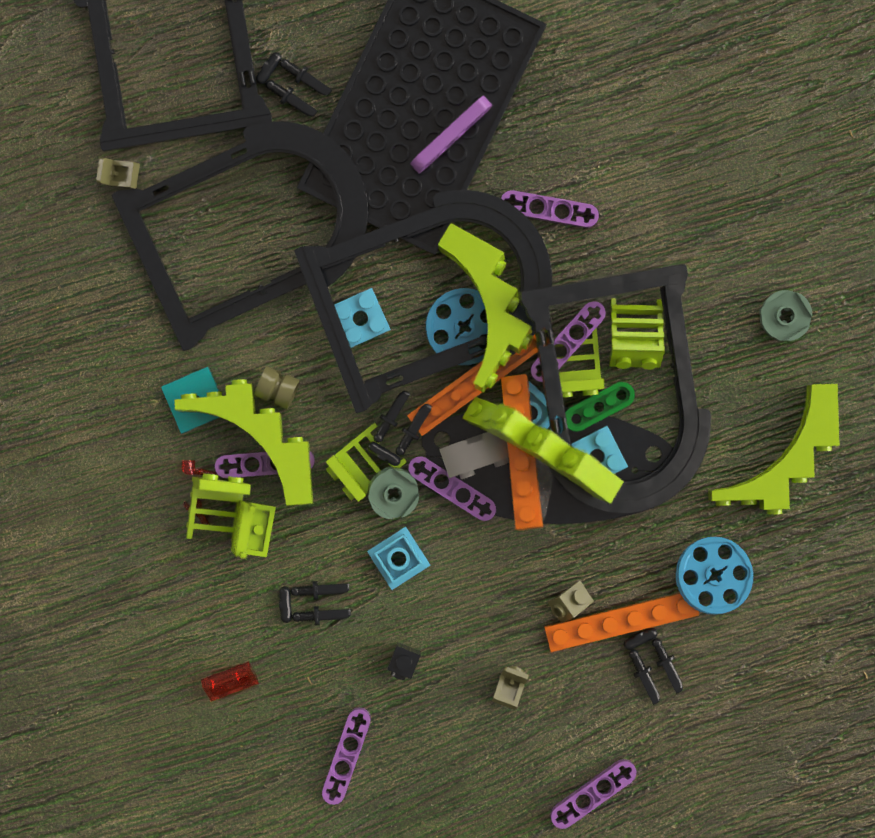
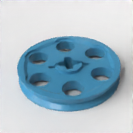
[426,288,488,365]
[676,537,753,614]

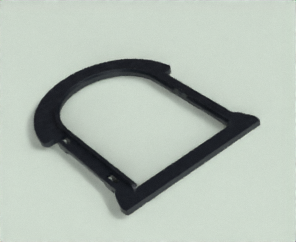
[74,0,273,152]
[111,121,368,351]
[294,190,552,413]
[519,264,711,513]

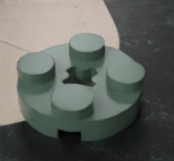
[759,290,812,341]
[367,466,419,519]

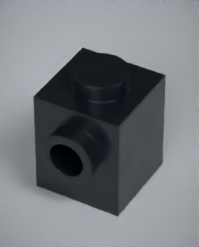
[387,642,421,681]

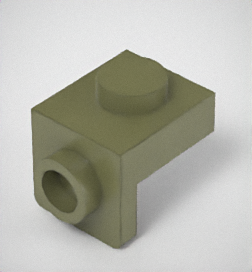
[96,157,140,189]
[548,580,594,622]
[491,666,529,710]

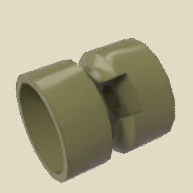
[254,366,300,410]

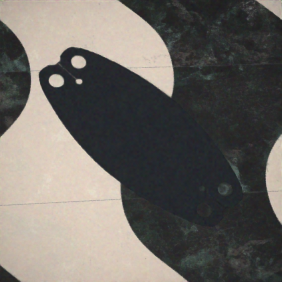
[419,406,673,524]

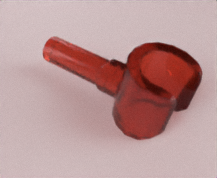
[182,460,217,475]
[183,498,209,524]

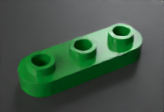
[565,382,635,432]

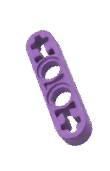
[410,96,493,174]
[501,190,599,228]
[531,301,606,382]
[215,451,315,478]
[409,456,496,521]
[322,707,371,805]
[550,759,636,829]

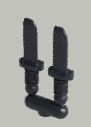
[256,52,332,117]
[367,391,432,466]
[279,581,351,625]
[623,627,683,705]

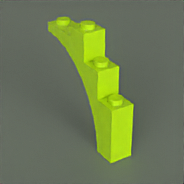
[438,223,534,393]
[174,379,314,506]
[708,384,840,514]
[462,397,623,504]

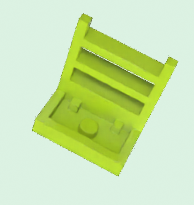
[609,298,665,370]
[546,328,604,398]
[326,422,407,502]
[186,473,251,543]
[231,500,276,559]

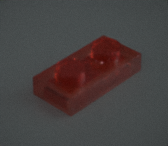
[201,661,259,702]

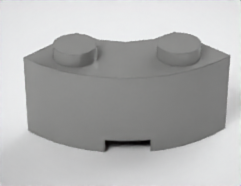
[439,432,509,479]

